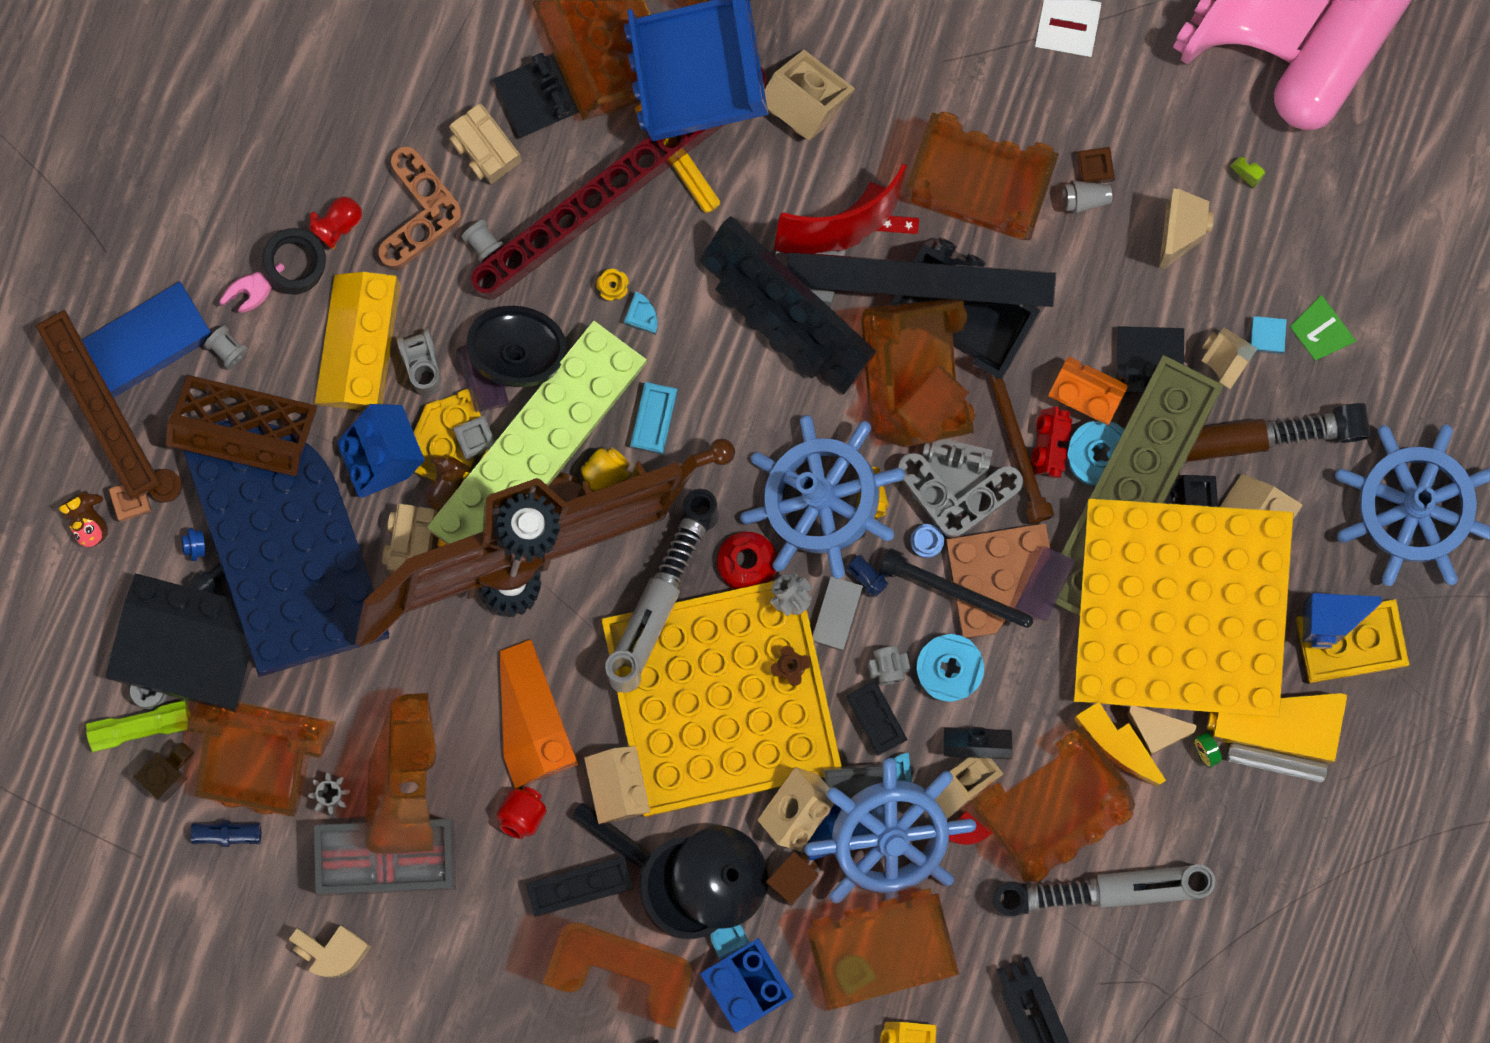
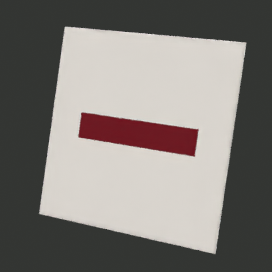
[1035,0,1102,57]

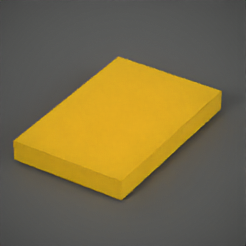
[1295,599,1409,684]

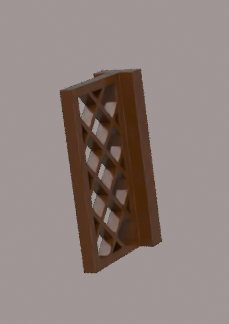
[165,375,317,477]

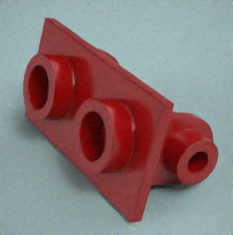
[1031,406,1072,478]

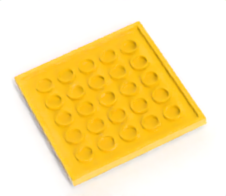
[1074,499,1294,717]
[602,581,842,818]

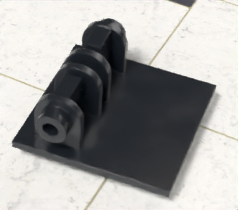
[493,53,580,138]
[1117,326,1184,393]

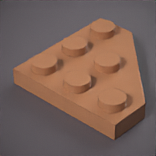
[946,523,1051,639]

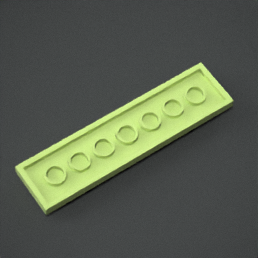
[427,321,647,544]

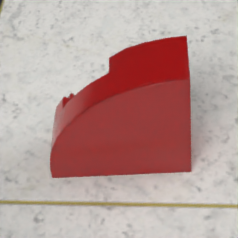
[949,811,992,845]

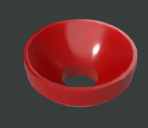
[717,531,777,590]

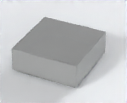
[453,416,495,461]

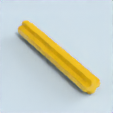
[635,103,720,213]

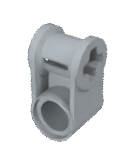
[397,328,442,397]

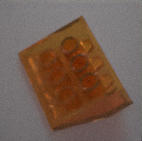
[532,0,651,120]

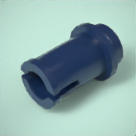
[846,554,889,598]

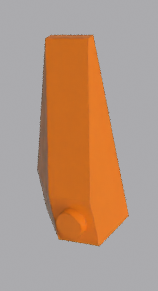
[500,639,579,789]

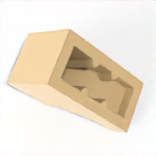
[1201,327,1257,389]

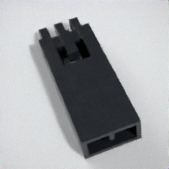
[996,956,1069,1043]

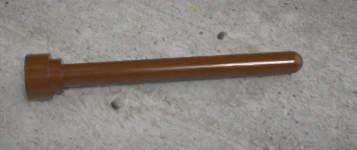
[989,373,1055,524]

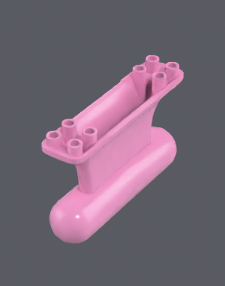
[1173,0,1412,130]

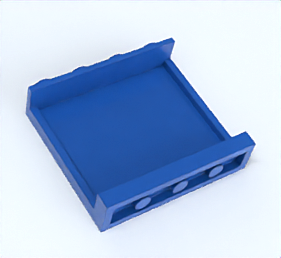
[624,0,769,141]

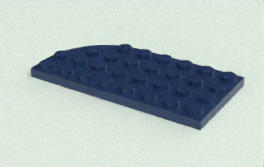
[182,420,389,677]

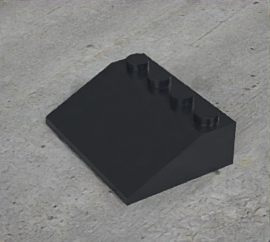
[106,573,253,712]

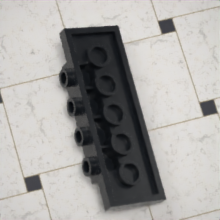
[699,216,877,395]

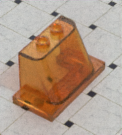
[187,702,336,817]

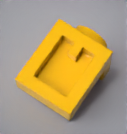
[880,1022,937,1043]

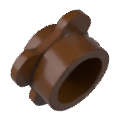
[771,646,811,686]

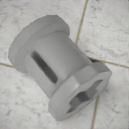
[462,220,505,264]
[204,325,249,370]

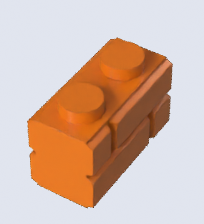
[1048,356,1129,426]

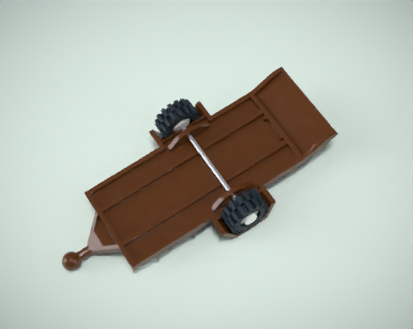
[355,438,735,647]

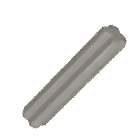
[1227,743,1327,782]

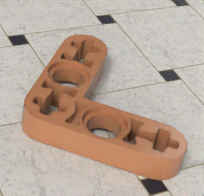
[379,147,462,270]

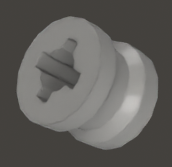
[130,685,167,710]

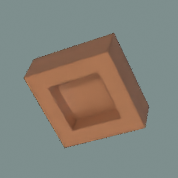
[109,485,152,522]

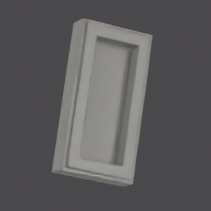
[813,576,863,651]

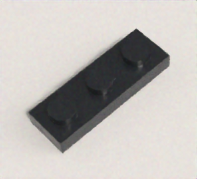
[526,856,634,917]

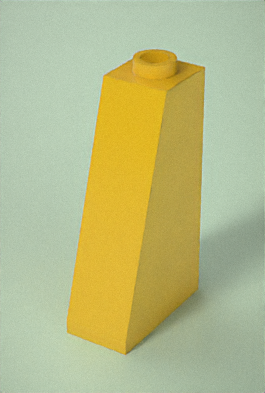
[1207,693,1347,764]

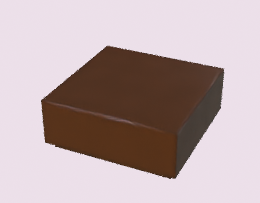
[1076,147,1115,184]

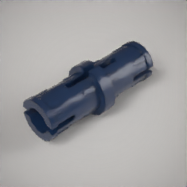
[191,820,262,847]

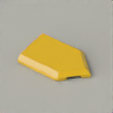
[414,388,481,484]

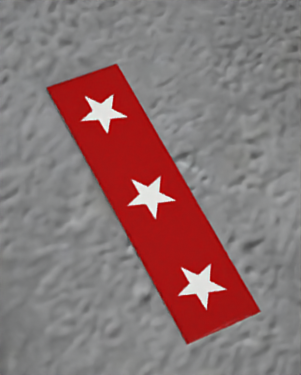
[875,216,919,234]

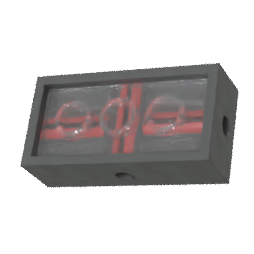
[314,819,456,896]

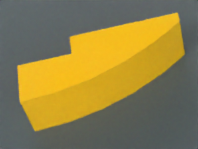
[1074,702,1166,787]

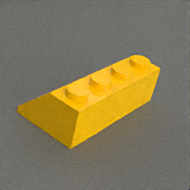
[315,272,401,411]

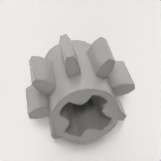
[770,573,813,616]
[868,646,911,686]
[308,773,352,816]

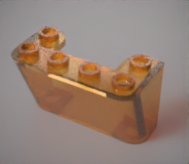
[365,693,436,854]
[971,725,1135,883]
[806,888,960,1011]

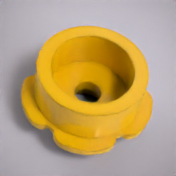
[596,268,629,301]

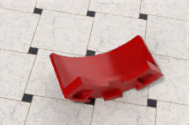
[774,163,907,254]

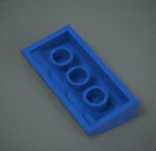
[83,281,212,398]

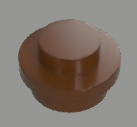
[149,469,182,503]

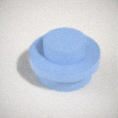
[910,524,944,558]

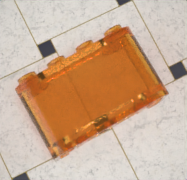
[905,111,1059,241]
[543,922,695,1030]

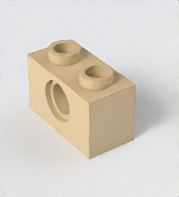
[757,767,834,851]

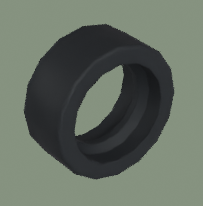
[262,228,326,294]

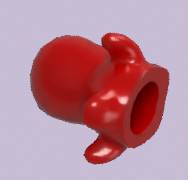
[308,196,363,250]

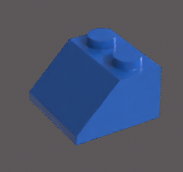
[1303,593,1381,649]

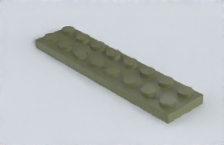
[1040,355,1224,616]

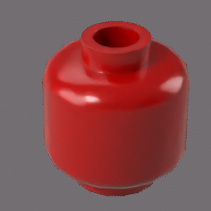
[496,787,547,839]

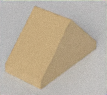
[1127,706,1197,756]

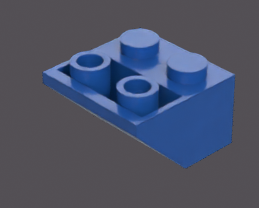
[337,404,425,497]
[700,938,794,1034]

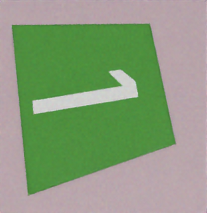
[1290,294,1357,361]

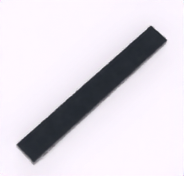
[788,252,1056,307]

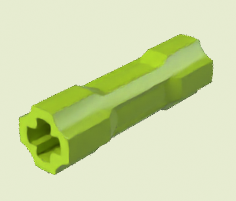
[86,700,193,752]

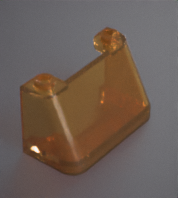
[861,299,975,447]

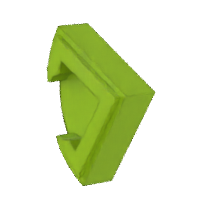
[1230,157,1265,189]

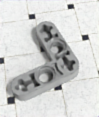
[898,453,1023,538]

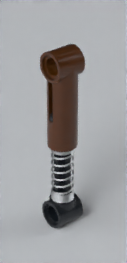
[1185,403,1371,464]

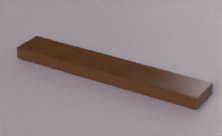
[35,309,162,501]

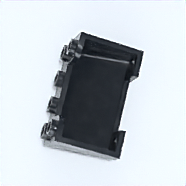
[885,237,1045,380]

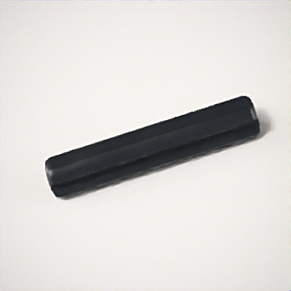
[572,803,650,869]

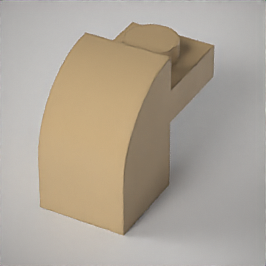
[289,925,372,978]

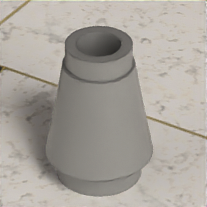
[1061,181,1112,214]

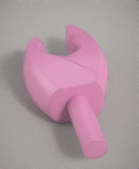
[219,263,285,313]

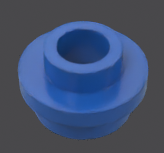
[181,528,205,562]

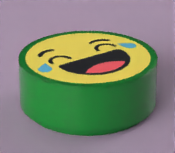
[1194,732,1222,768]

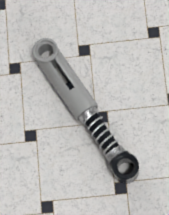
[605,488,719,693]
[992,864,1216,918]

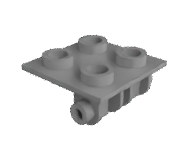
[912,435,993,513]

